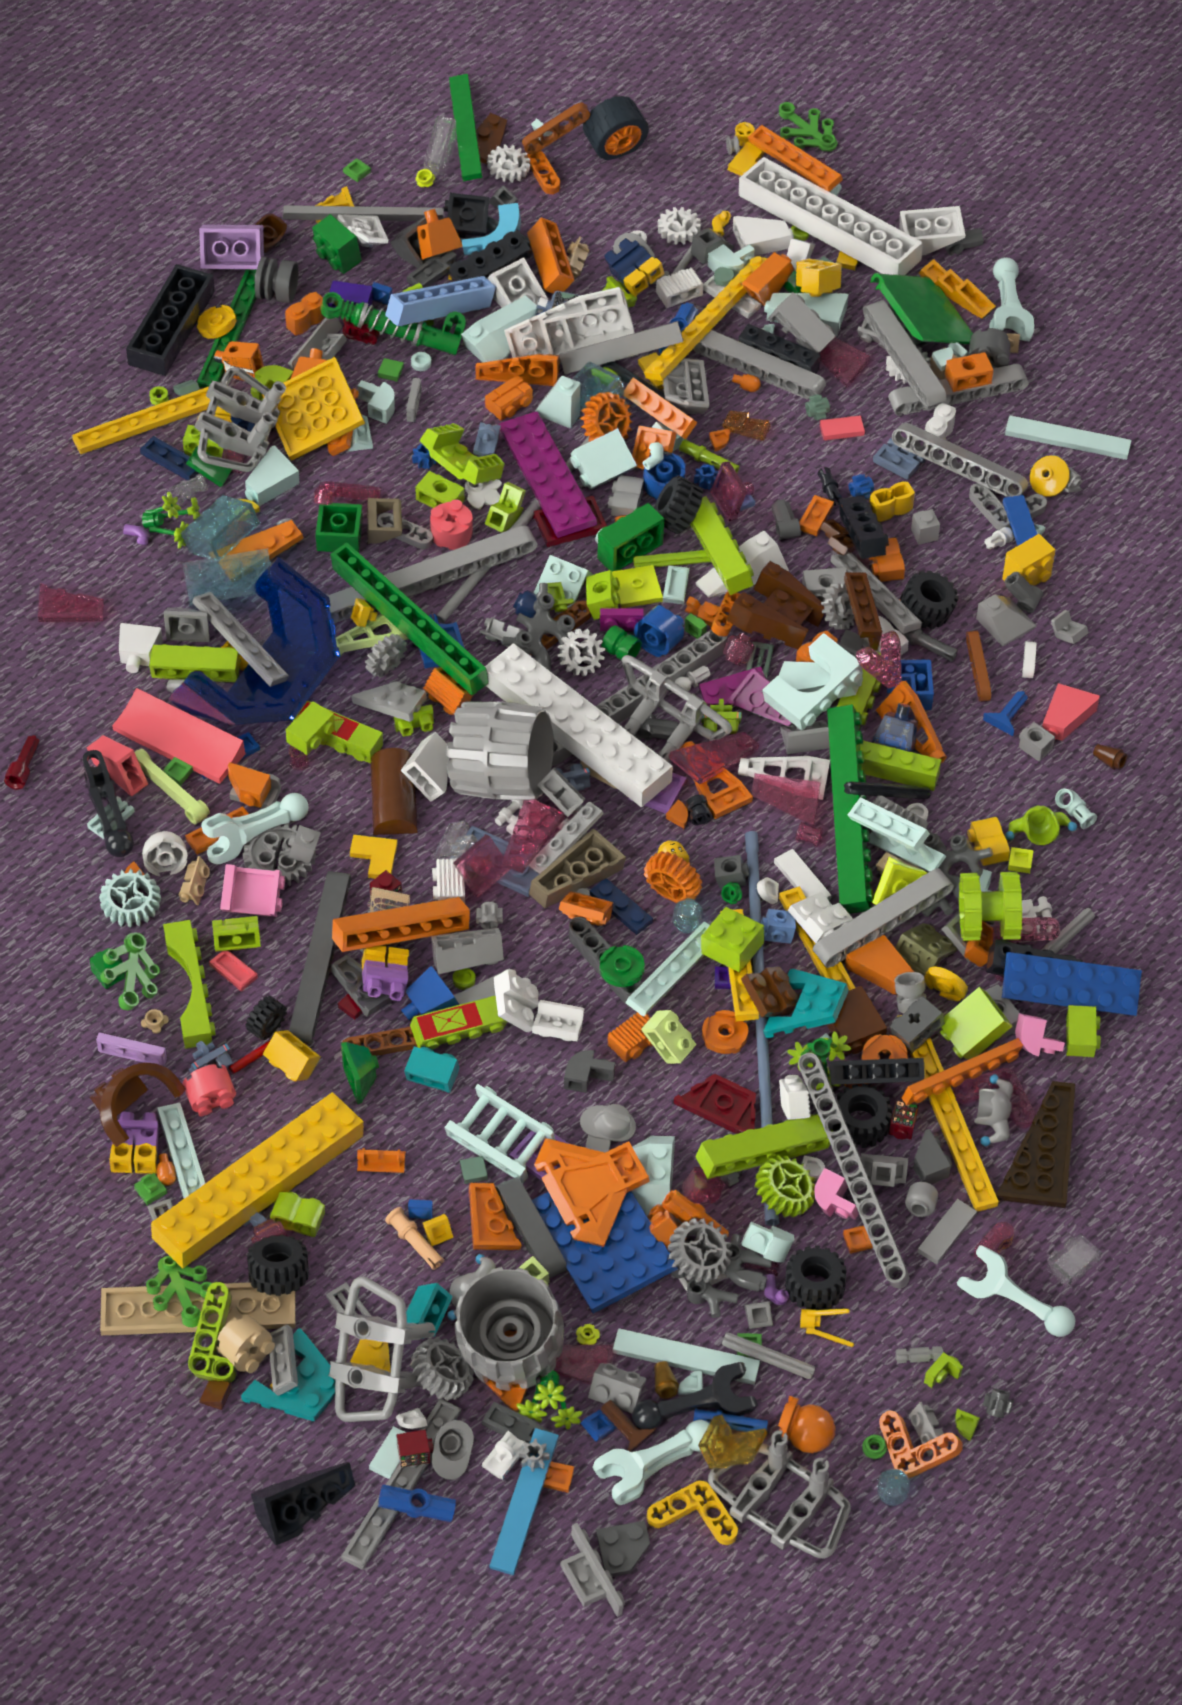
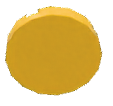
[197,305,237,339]
[924,967,968,1001]

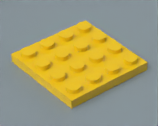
[262,357,366,461]

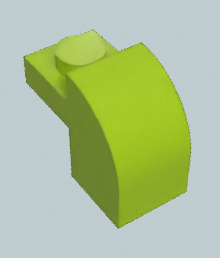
[251,365,293,401]
[485,482,526,533]

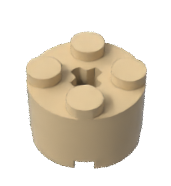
[216,1314,275,1373]

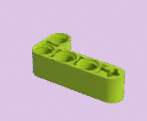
[188,1282,237,1382]

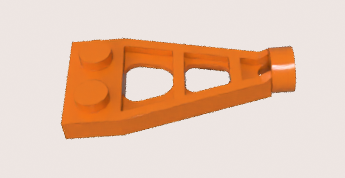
[876,681,947,764]
[679,741,753,819]

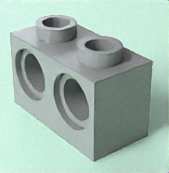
[537,767,585,817]

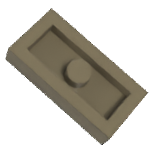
[367,498,402,544]

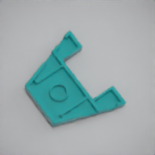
[763,969,849,1038]
[241,1328,336,1421]

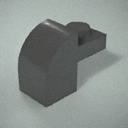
[564,1050,615,1093]

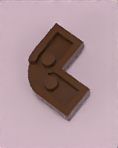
[820,519,856,555]

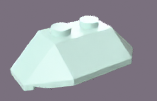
[631,1136,675,1216]

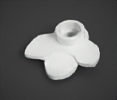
[465,479,502,509]

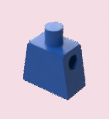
[401,966,459,1020]

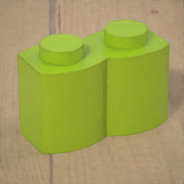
[270,1191,325,1237]

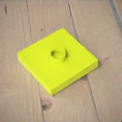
[612,565,663,608]

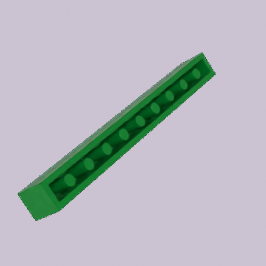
[330,542,488,695]
[827,704,874,914]

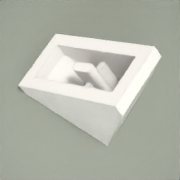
[787,239,815,271]

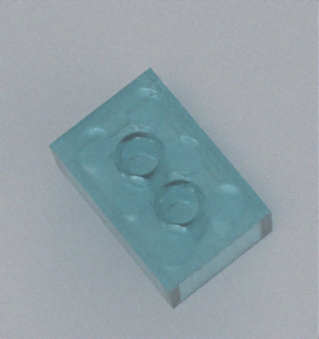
[181,495,260,562]

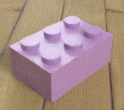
[199,225,264,269]

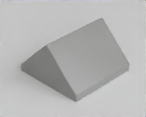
[780,720,830,754]

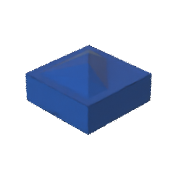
[372,282,393,305]
[408,1199,433,1219]
[581,1409,616,1442]

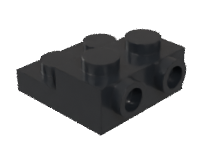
[443,193,490,238]

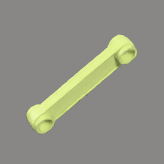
[134,748,210,824]

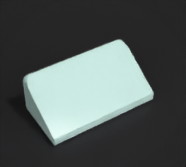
[348,415,373,451]

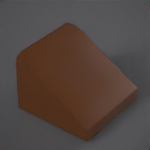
[199,1381,232,1410]

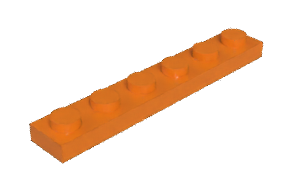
[748,125,843,192]
[902,1038,1023,1106]

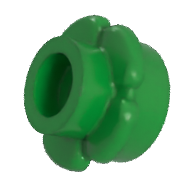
[721,882,742,904]

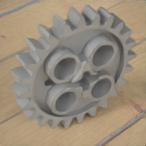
[243,823,316,886]

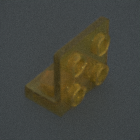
[698,1415,767,1469]

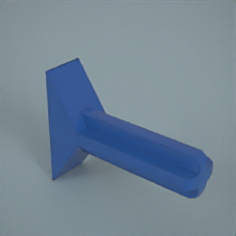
[983,691,1028,736]

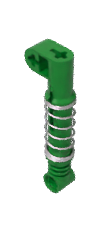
[320,292,466,356]

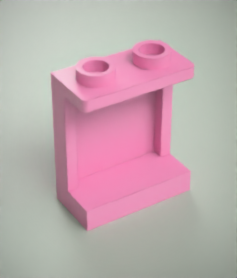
[220,864,285,917]

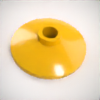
[1030,456,1070,497]

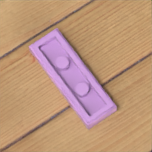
[96,1033,167,1066]

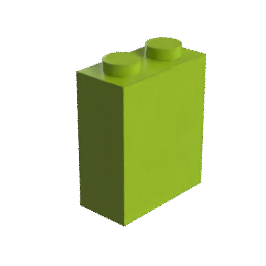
[940,987,1013,1060]

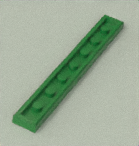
[449,74,483,182]
[197,269,257,388]

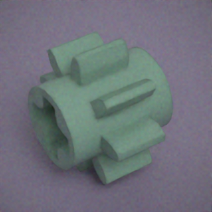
[805,394,830,420]

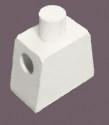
[119,623,163,673]

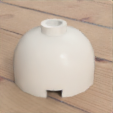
[142,831,188,876]

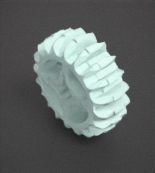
[99,868,161,928]

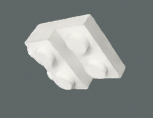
[788,892,853,943]
[494,969,539,1032]

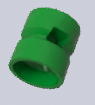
[601,625,642,661]

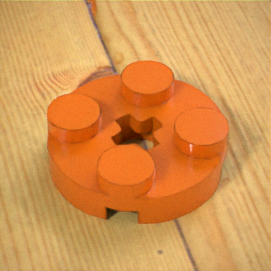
[702,1010,748,1054]
[861,1034,908,1060]

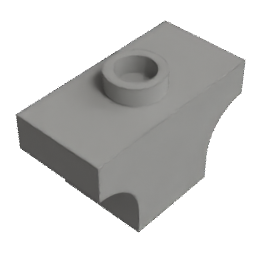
[861,1153,908,1187]

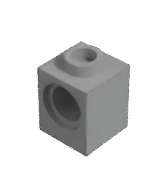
[1019,722,1055,762]

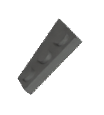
[330,955,393,1017]

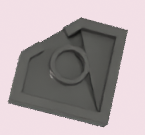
[596,1521,650,1577]

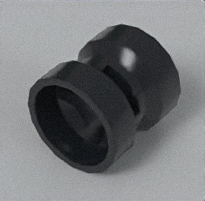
[685,795,713,826]

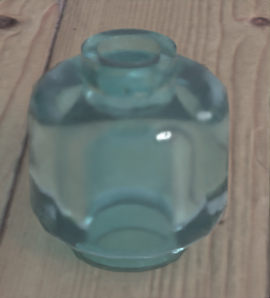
[672,898,703,933]
[877,1469,910,1506]

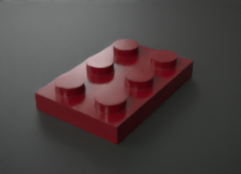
[534,496,607,547]

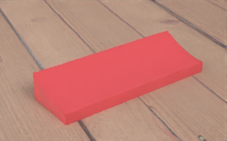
[112,688,245,784]

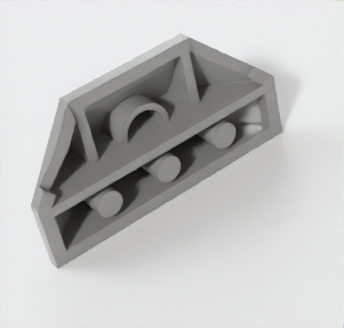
[663,358,709,414]

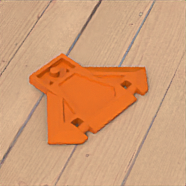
[534,1138,650,1247]

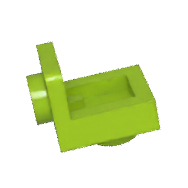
[545,582,574,613]

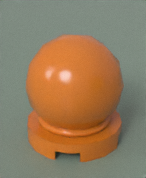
[778,1396,836,1453]

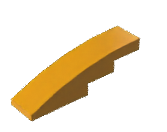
[919,259,996,319]

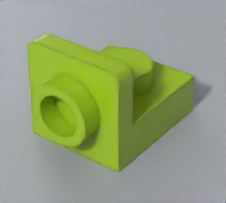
[924,1352,963,1388]

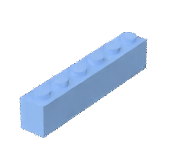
[385,276,496,326]

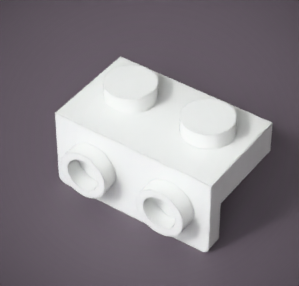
[532,1000,584,1041]

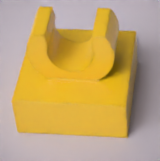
[350,598,378,627]
[423,1214,453,1246]

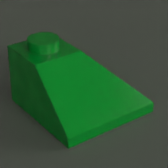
[341,1042,379,1104]

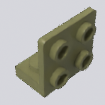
[895,923,958,976]

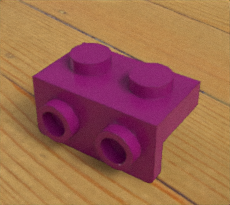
[600,608,643,631]

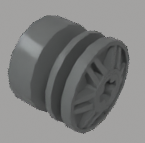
[255,257,299,304]

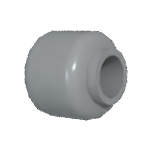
[905,1182,938,1217]

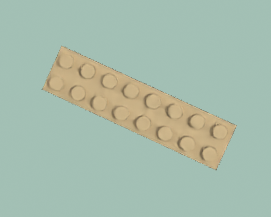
[100,1283,296,1335]

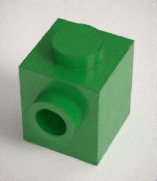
[89,948,125,989]

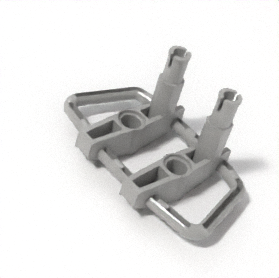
[194,367,286,472]
[622,655,732,762]
[328,1276,435,1422]
[708,1431,851,1558]

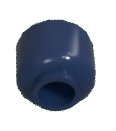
[513,590,536,618]

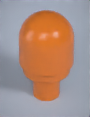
[732,374,761,392]
[156,1153,176,1186]

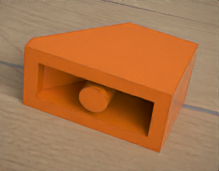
[228,762,271,808]

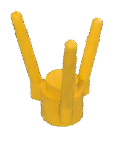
[800,1309,854,1347]

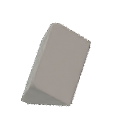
[744,1301,773,1329]

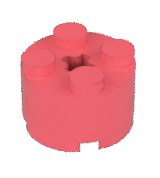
[430,500,473,550]
[183,1064,236,1117]

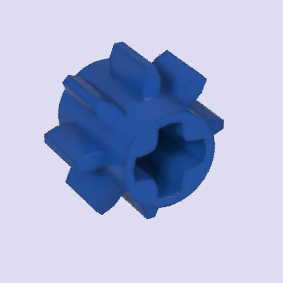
[412,444,437,469]
[694,464,720,490]
[848,474,874,499]

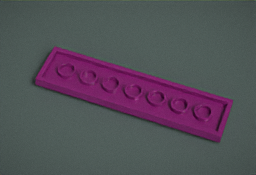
[499,411,597,538]

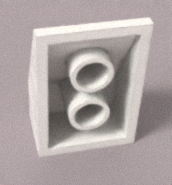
[899,206,965,256]
[487,258,548,314]

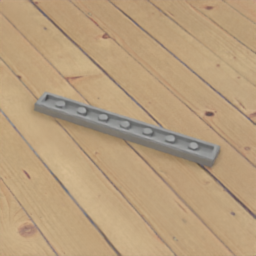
[282,205,444,221]
[341,1399,461,1570]

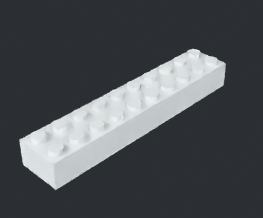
[739,157,923,275]
[485,643,673,807]

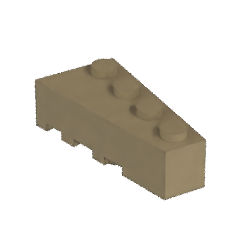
[529,828,626,908]

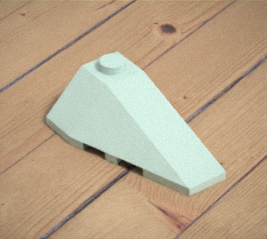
[461,296,539,362]

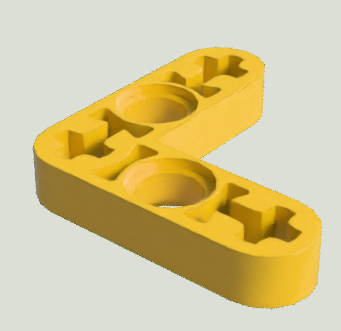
[647,1481,738,1545]

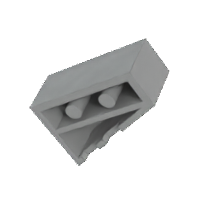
[768,292,836,353]
[431,928,504,974]

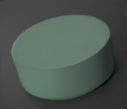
[714,267,734,286]

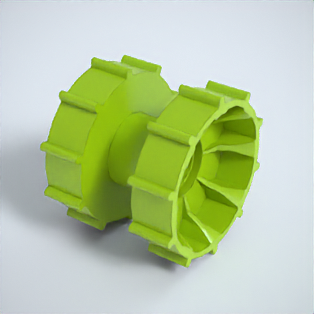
[959,872,1023,941]

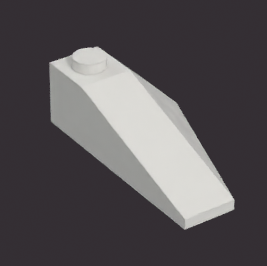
[337,214,388,247]
[696,531,789,598]

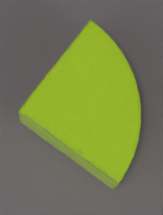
[955,1409,980,1441]

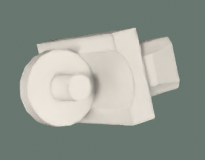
[482,1431,525,1480]

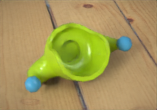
[1005,805,1077,845]

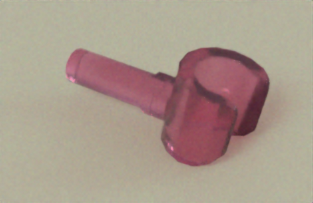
[745,1261,779,1277]

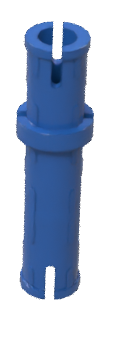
[693,1408,768,1436]

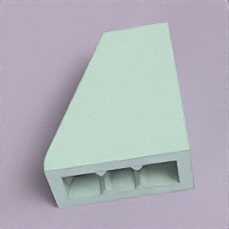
[535,376,581,429]
[245,445,300,506]

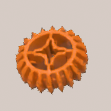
[580,392,633,442]
[644,851,702,905]

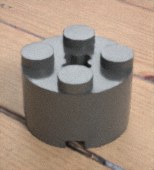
[969,328,1011,369]

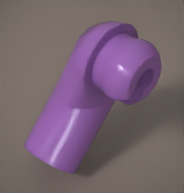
[123,524,150,545]
[764,1274,789,1305]

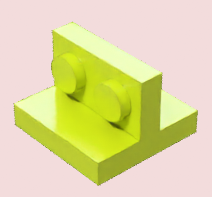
[872,857,927,905]

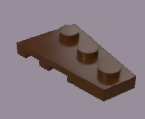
[476,113,507,165]

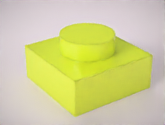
[1008,847,1033,874]

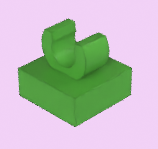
[134,1173,167,1205]

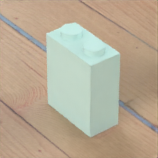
[570,429,637,490]

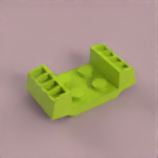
[420,423,505,485]

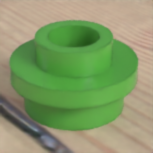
[862,1435,887,1459]

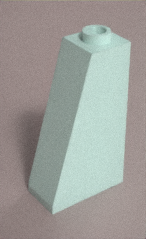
[764,293,848,336]
[779,661,863,698]

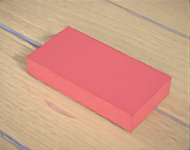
[820,416,865,440]
[209,950,258,992]

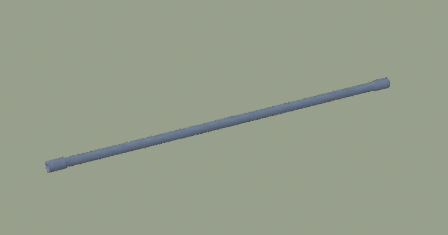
[745,831,779,1225]

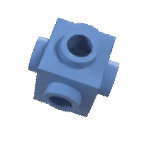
[761,909,796,944]

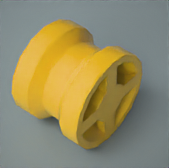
[735,122,754,146]

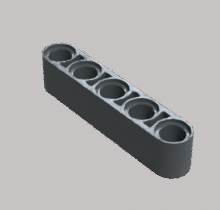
[569,917,642,1007]
[495,1177,567,1279]

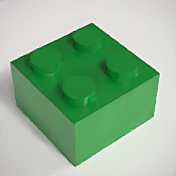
[312,214,362,274]
[316,502,363,553]

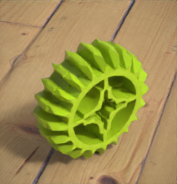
[754,1155,815,1218]

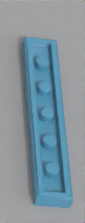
[490,1428,559,1575]

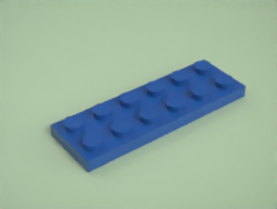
[1001,952,1142,1016]

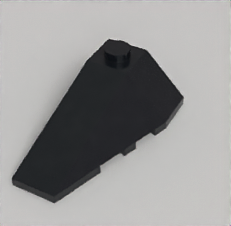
[251,1462,356,1546]

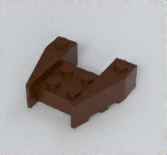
[726,561,825,650]

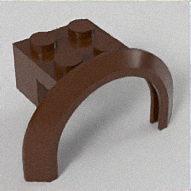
[90,1063,186,1147]

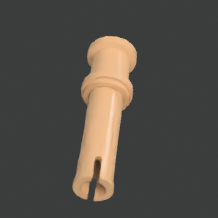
[385,1207,444,1270]

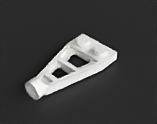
[738,756,830,800]

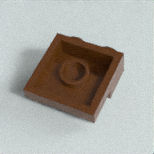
[741,967,800,1018]

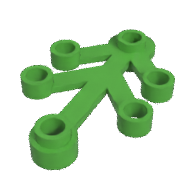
[779,102,837,152]
[100,932,160,1010]
[146,1256,212,1327]

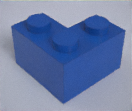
[886,660,934,710]

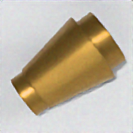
[654,1361,679,1399]

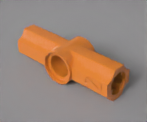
[662,1190,729,1240]

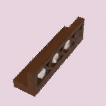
[844,572,883,650]

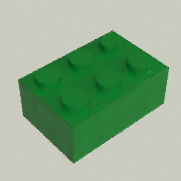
[597,503,664,573]

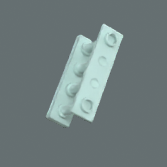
[848,797,946,872]
[445,1084,556,1184]

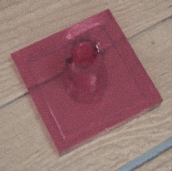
[711,461,754,521]
[453,834,511,897]

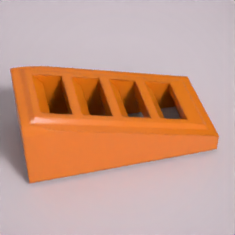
[964,921,995,967]

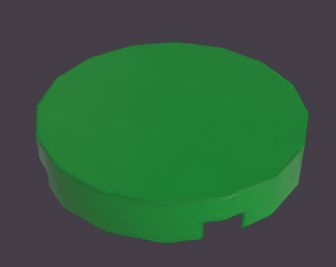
[599,945,645,987]

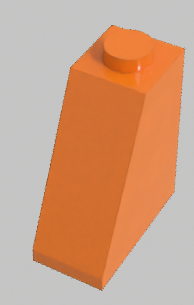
[742,252,794,307]
[845,935,914,995]

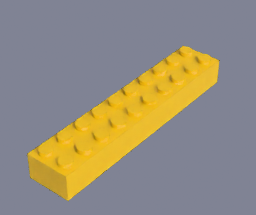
[151,1092,364,1269]

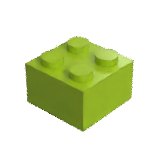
[701,907,764,972]

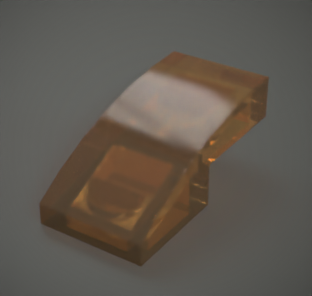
[723,410,770,441]

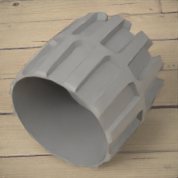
[446,701,554,800]
[455,1267,564,1391]

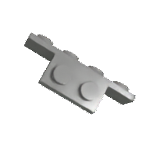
[288,318,347,371]
[528,802,604,874]
[560,1523,625,1617]

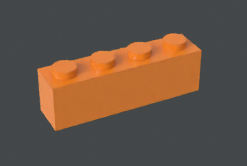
[527,217,575,293]

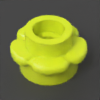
[416,169,435,187]
[576,1324,600,1347]

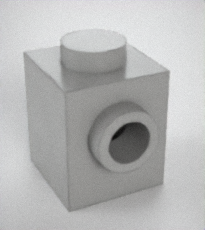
[911,509,940,545]
[288,825,321,864]

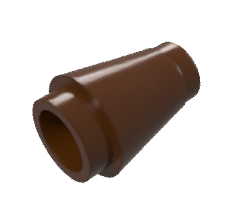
[1093,744,1127,770]

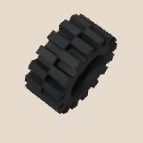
[245,996,287,1040]

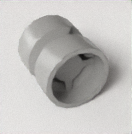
[894,972,927,1014]

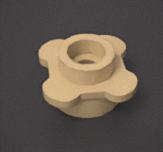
[141,1009,169,1034]

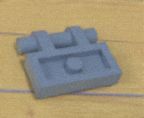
[873,438,926,480]

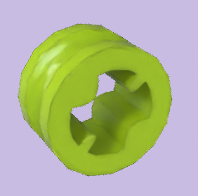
[150,386,169,405]

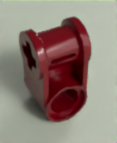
[342,318,380,345]

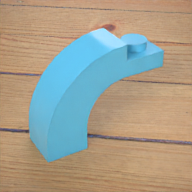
[462,203,521,255]

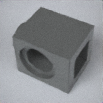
[714,855,749,889]

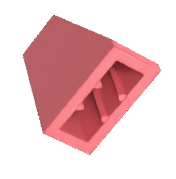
[1042,683,1100,741]
[86,735,148,796]

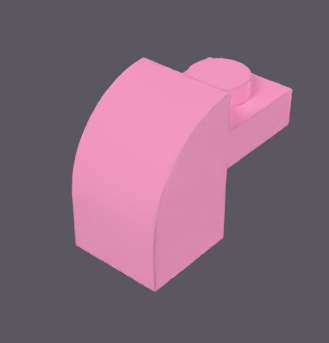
[1015,1013,1065,1056]
[814,1168,859,1220]

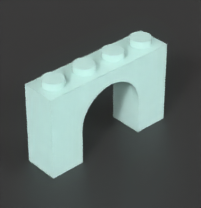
[762,633,863,731]

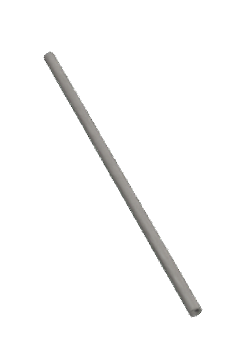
[437,401,628,623]

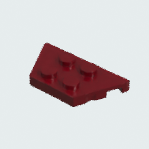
[673,1074,756,1134]

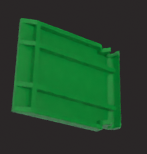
[871,273,973,344]

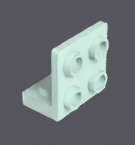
[534,555,594,608]

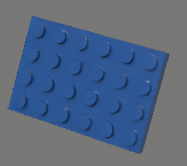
[532,1191,678,1314]

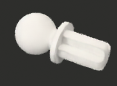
[984,527,1014,549]
[675,666,711,691]

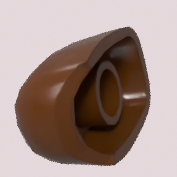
[255,214,287,254]

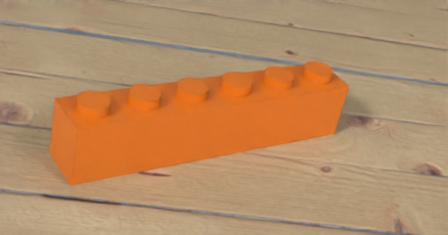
[332,897,470,952]

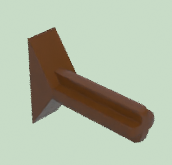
[601,1400,657,1452]

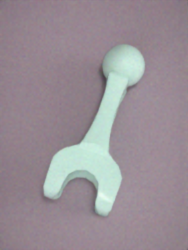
[989,257,1034,342]
[202,793,308,864]
[957,1245,1075,1337]
[593,1420,716,1505]

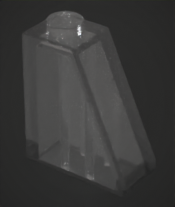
[424,115,457,179]

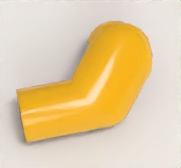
[712,211,731,236]

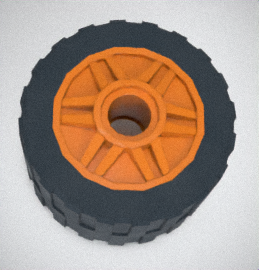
[583,96,649,161]

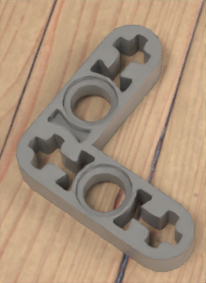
[969,483,1047,530]

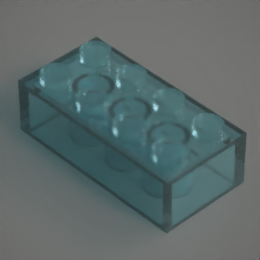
[182,548,275,607]

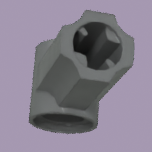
[945,228,984,256]
[771,499,801,540]
[1004,572,1044,613]
[634,714,679,741]

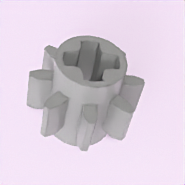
[476,902,503,929]
[518,1439,550,1472]

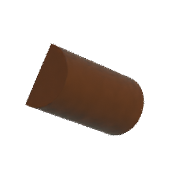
[370,748,418,835]

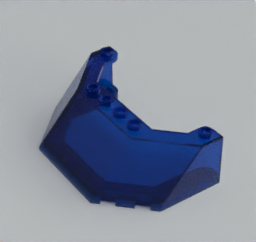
[168,557,340,725]

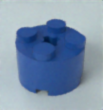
[643,452,686,500]
[634,605,684,657]

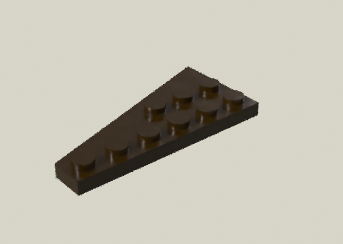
[996,1081,1076,1208]

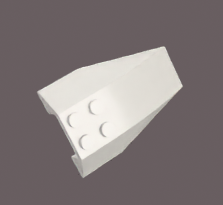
[505,287,639,364]

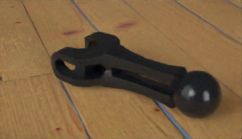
[83,750,134,857]
[632,1362,758,1430]

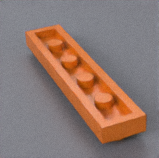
[622,378,698,439]

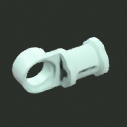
[1055,789,1097,829]

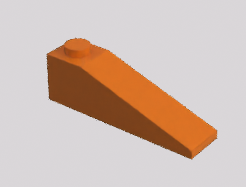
[475,353,560,386]

